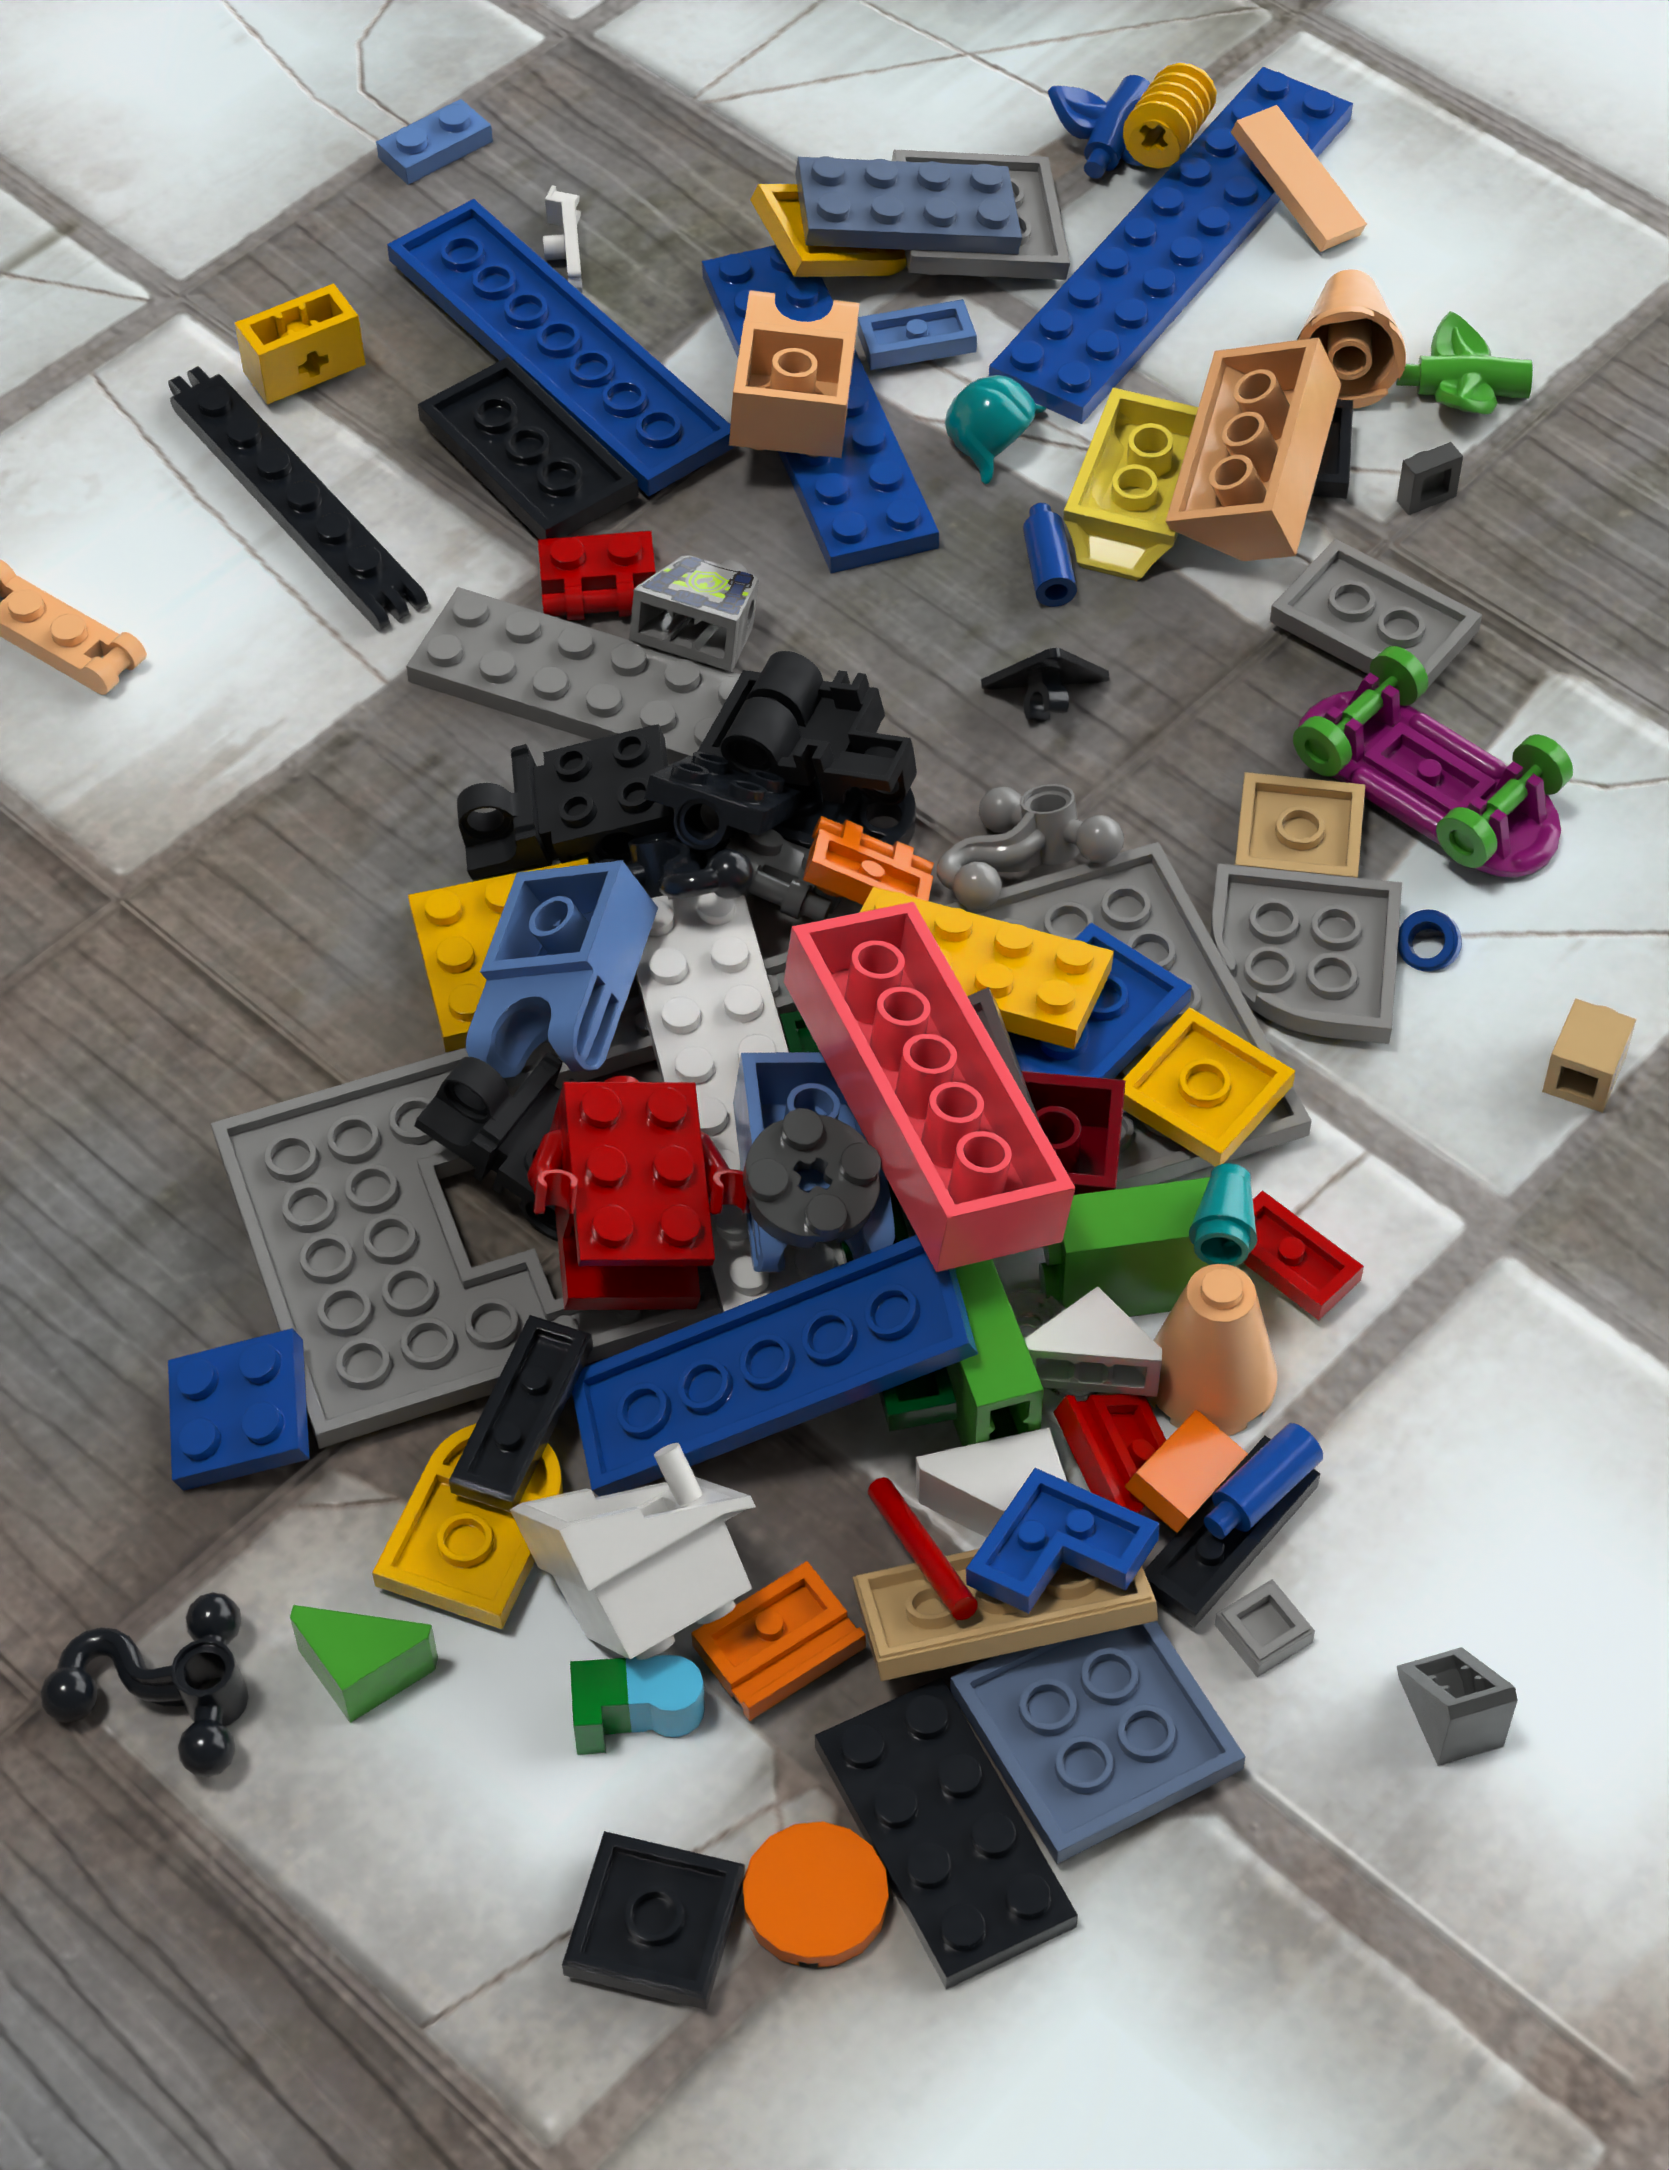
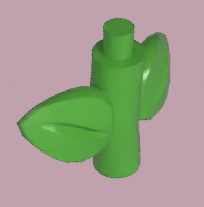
[1396,311,1533,414]

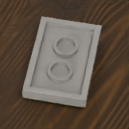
[1270,539,1482,687]

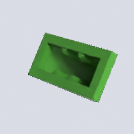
[290,1605,438,1723]

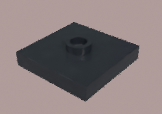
[562,1831,746,2010]

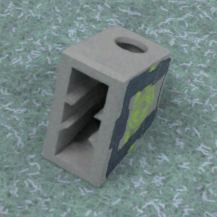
[629,555,759,671]

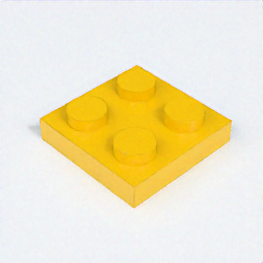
[1123,1007,1295,1167]

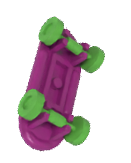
[1293,646,1573,878]

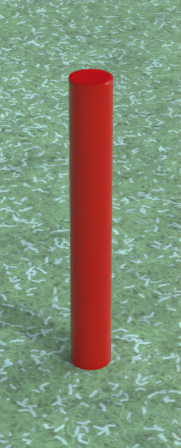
[868,1477,978,1620]

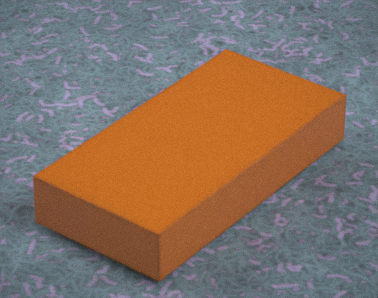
[1125,1410,1248,1533]

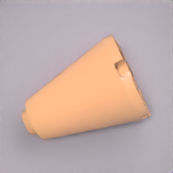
[1297,269,1406,409]
[1146,1264,1277,1436]

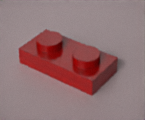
[1243,1190,1364,1320]

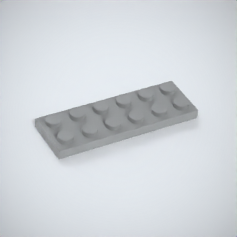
[406,587,741,765]

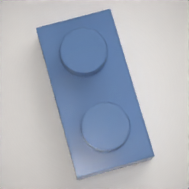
[376,99,493,185]
[858,299,977,370]

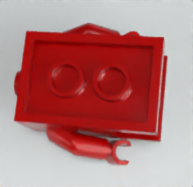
[527,1076,750,1310]

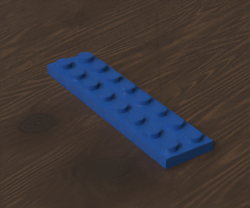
[387,199,736,496]
[702,245,939,573]

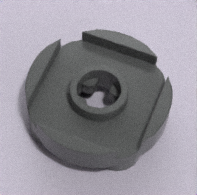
[742,1109,881,1248]

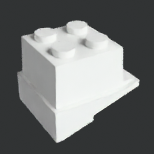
[510,1443,756,1660]

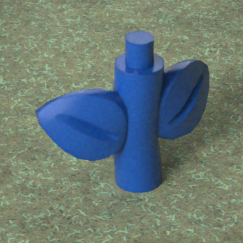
[1048,75,1182,179]

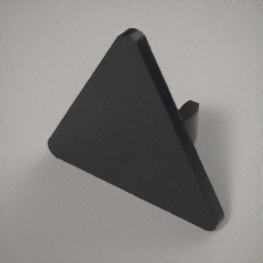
[981,648,1110,721]

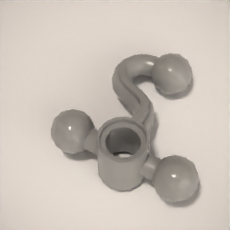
[936,784,1124,910]

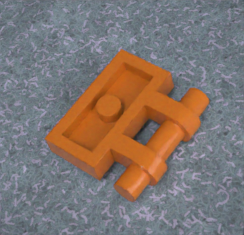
[803,816,934,905]

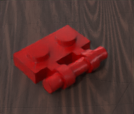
[538,531,656,621]

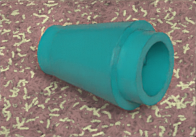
[1189,1163,1257,1266]

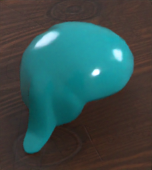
[944,375,1046,485]

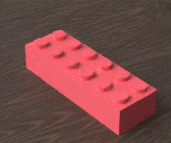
[784,902,1075,1272]

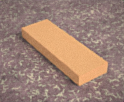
[1231,105,1367,252]

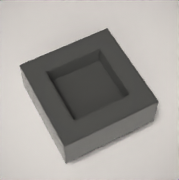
[1397,442,1463,515]

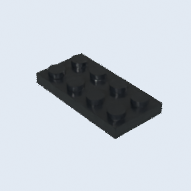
[418,356,639,539]
[815,1677,1078,1989]

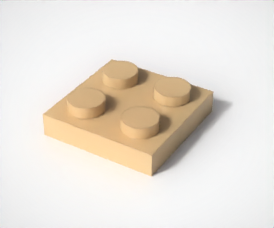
[1235,772,1365,878]

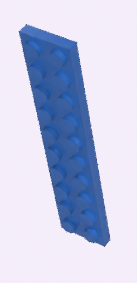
[989,67,1353,424]

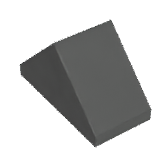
[1397,1647,1518,1766]

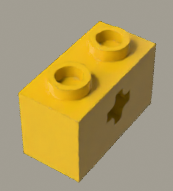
[234,283,366,405]

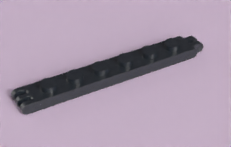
[168,366,428,630]

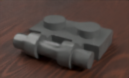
[725,829,843,921]

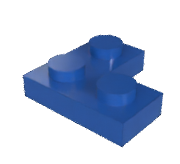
[966,1468,1159,1614]

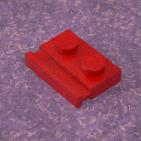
[1053,1394,1166,1522]

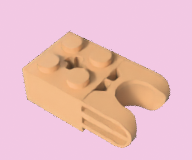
[729,290,860,458]

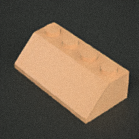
[1166,337,1341,561]

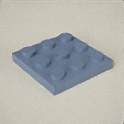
[950,1621,1246,1864]

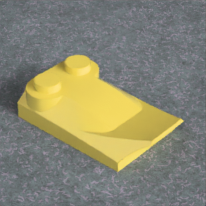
[1063,388,1198,581]

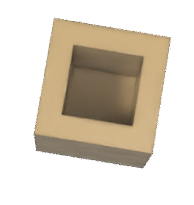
[1542,998,1636,1113]

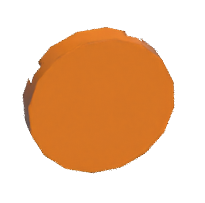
[742,1821,889,1967]

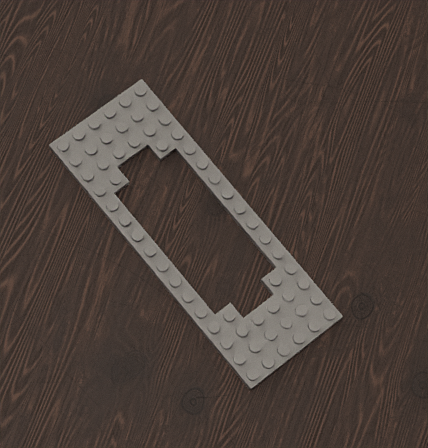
[211,842,1312,1449]

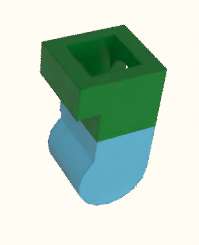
[570,1655,705,1755]

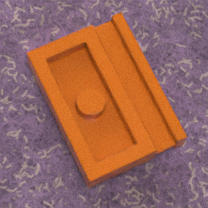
[691,1561,866,1721]

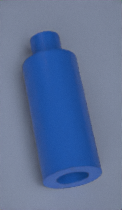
[1023,503,1077,607]
[1204,1423,1323,1539]

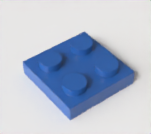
[168,1328,310,1491]

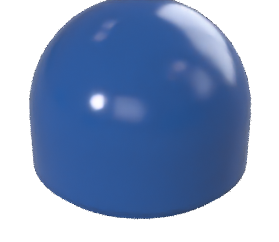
[1398,909,1462,971]

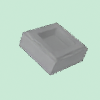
[1215,1579,1315,1677]

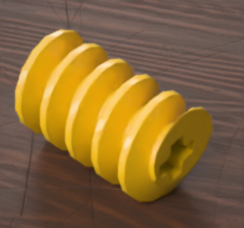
[1123,63,1217,169]

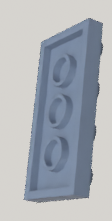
[795,156,1022,254]

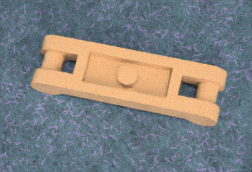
[0,560,147,695]

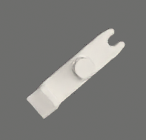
[543,185,583,293]

